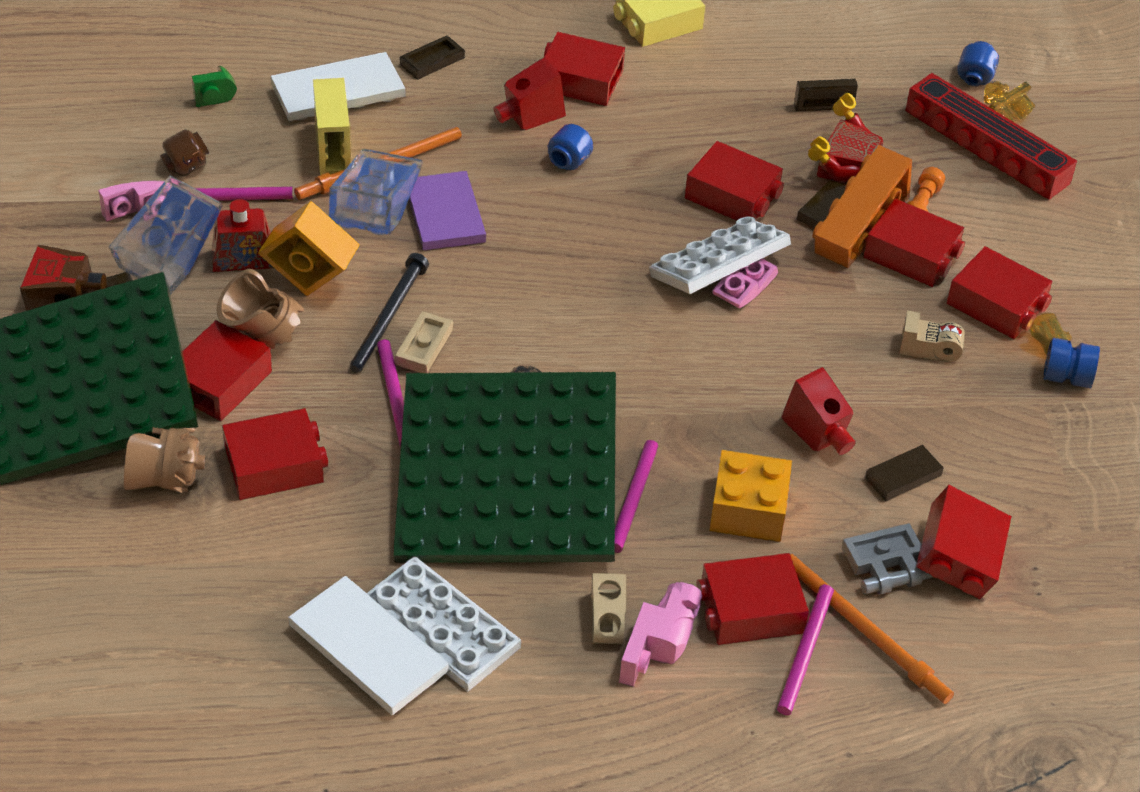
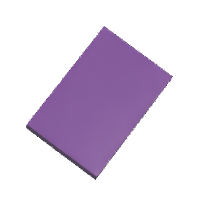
[407,171,486,250]

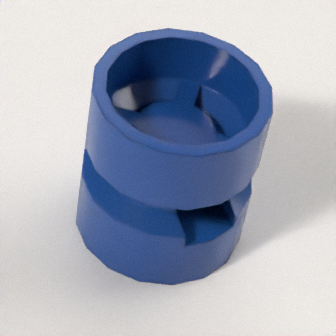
[1043,337,1100,389]

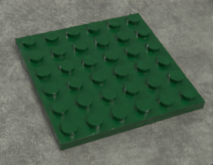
[0,271,199,485]
[393,372,616,563]

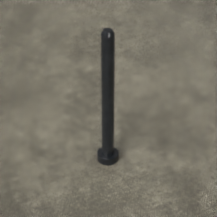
[350,253,429,373]

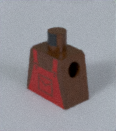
[20,245,107,311]

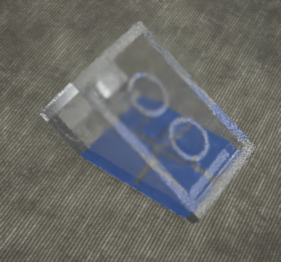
[329,149,422,235]
[109,175,223,295]

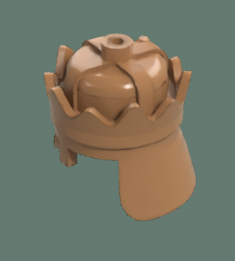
[217,269,304,349]
[124,427,206,494]

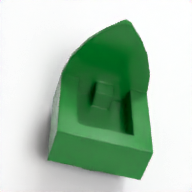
[192,66,237,107]

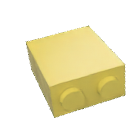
[613,0,705,47]
[313,78,351,175]

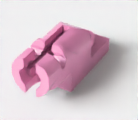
[619,582,702,687]

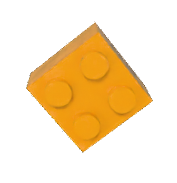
[258,201,360,296]
[709,450,792,542]

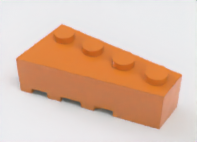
[812,145,912,268]

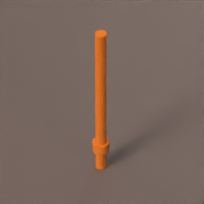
[294,127,462,200]
[790,554,954,704]

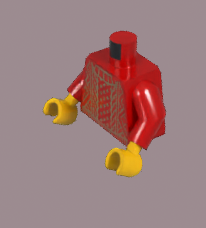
[808,93,884,184]

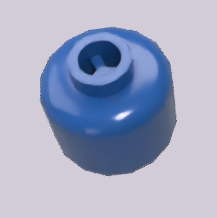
[957,41,999,86]
[547,124,593,170]

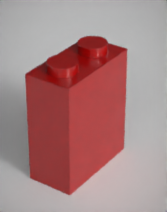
[539,32,625,106]
[684,141,784,221]
[863,198,965,287]
[946,246,1053,339]
[182,320,272,421]
[222,408,328,500]
[916,484,1012,599]
[696,553,809,645]

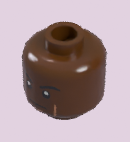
[160,129,209,176]

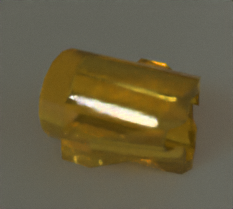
[1029,312,1072,355]

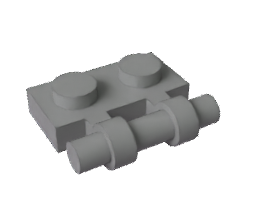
[842,523,933,594]

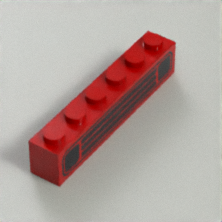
[905,73,1077,200]

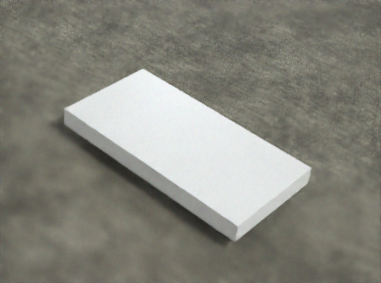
[271,52,405,121]
[649,217,791,294]
[367,557,521,692]
[289,576,449,715]

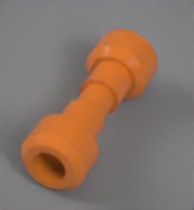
[907,167,946,212]

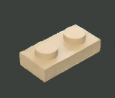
[395,311,453,373]

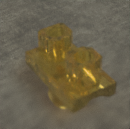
[983,81,1036,122]

